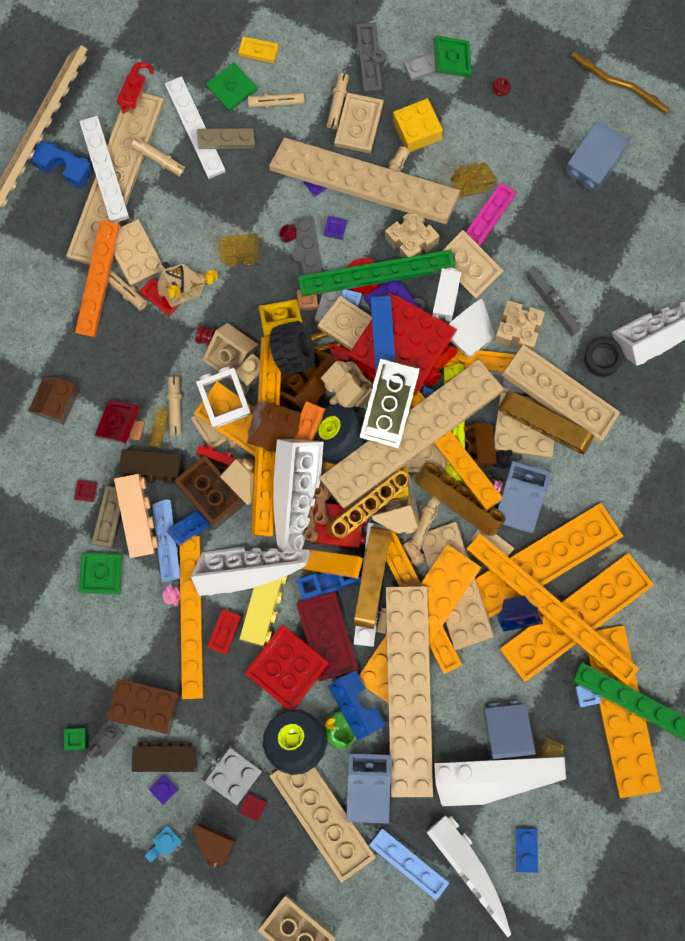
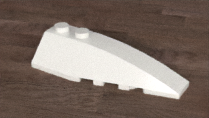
[612,301,685,366]
[273,439,324,552]
[191,547,310,596]
[435,757,566,806]
[426,815,511,937]

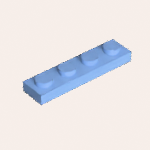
[152,500,180,582]
[369,829,449,901]

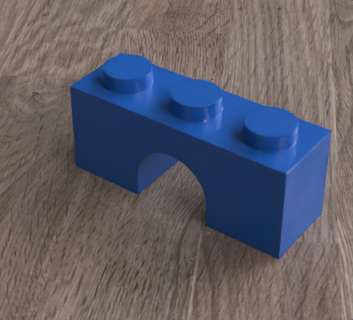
[30,141,93,189]
[296,573,361,601]
[328,671,386,741]

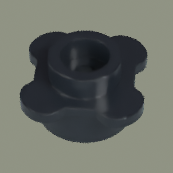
[493,450,513,469]

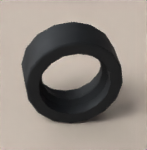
[584,338,623,377]

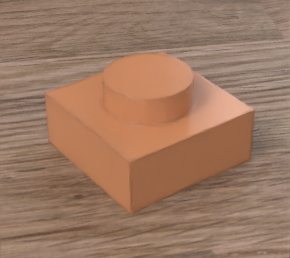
[297,290,318,311]
[128,420,145,442]

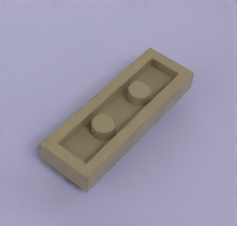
[197,128,255,149]
[92,486,121,548]

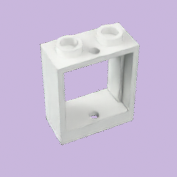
[433,268,461,324]
[196,367,252,429]

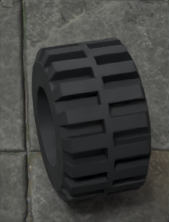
[269,321,315,375]

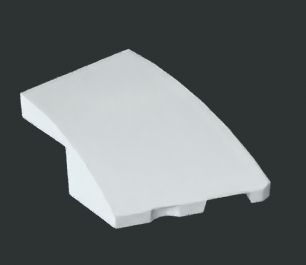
[449,299,496,359]

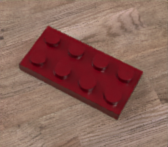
[296,592,358,682]

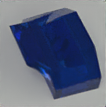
[498,596,543,632]

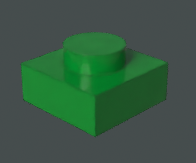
[64,728,87,750]

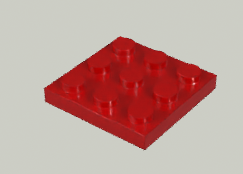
[245,624,330,710]

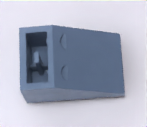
[498,461,551,534]
[347,754,391,824]

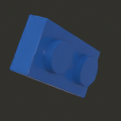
[516,828,538,873]

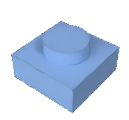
[341,289,363,308]
[575,686,601,707]

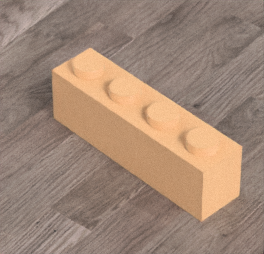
[114,474,158,558]

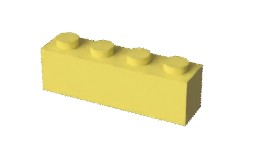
[240,575,288,647]

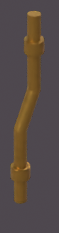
[571,51,670,115]

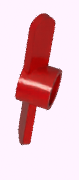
[424,346,457,388]

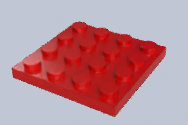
[348,292,457,395]

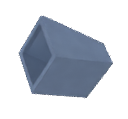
[566,121,629,192]
[483,701,535,760]

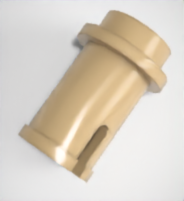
[403,541,426,567]
[376,608,387,634]

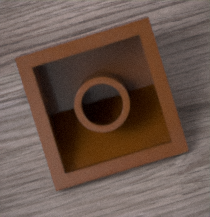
[28,376,79,425]
[247,401,301,453]
[464,423,497,468]
[193,823,237,868]

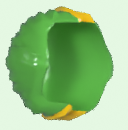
[324,710,356,749]

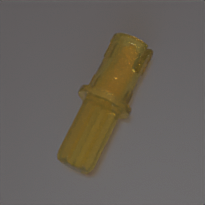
[148,409,168,449]

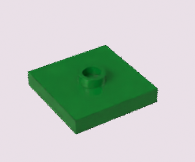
[433,35,472,77]
[206,62,258,112]
[79,553,123,595]

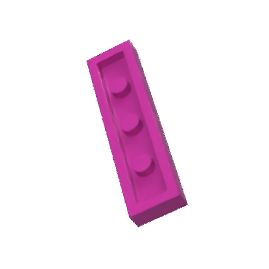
[466,183,517,246]

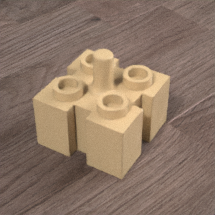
[385,213,439,258]
[495,300,545,351]
[321,361,373,407]

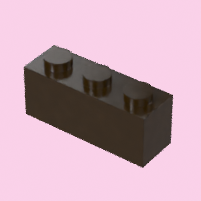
[119,450,183,484]
[132,742,197,772]

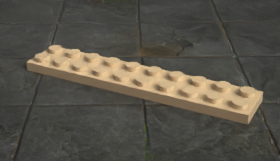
[0,45,88,208]
[66,93,165,265]
[269,137,460,224]
[319,360,504,510]
[386,586,433,797]

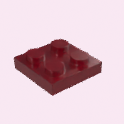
[94,400,140,444]

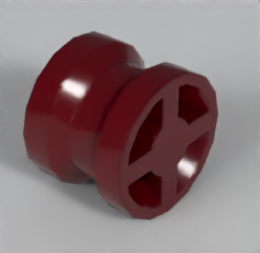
[195,325,216,347]

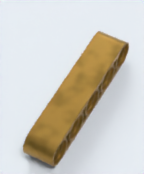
[498,391,594,455]
[415,462,506,536]
[326,471,410,538]
[354,527,391,629]

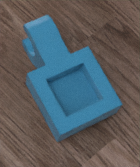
[145,826,182,862]

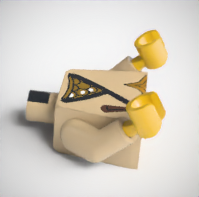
[157,261,218,307]

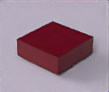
[74,480,98,503]
[239,793,267,822]

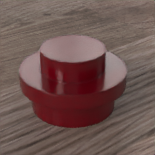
[492,77,511,96]
[279,224,296,243]

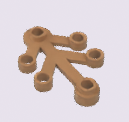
[304,482,331,542]

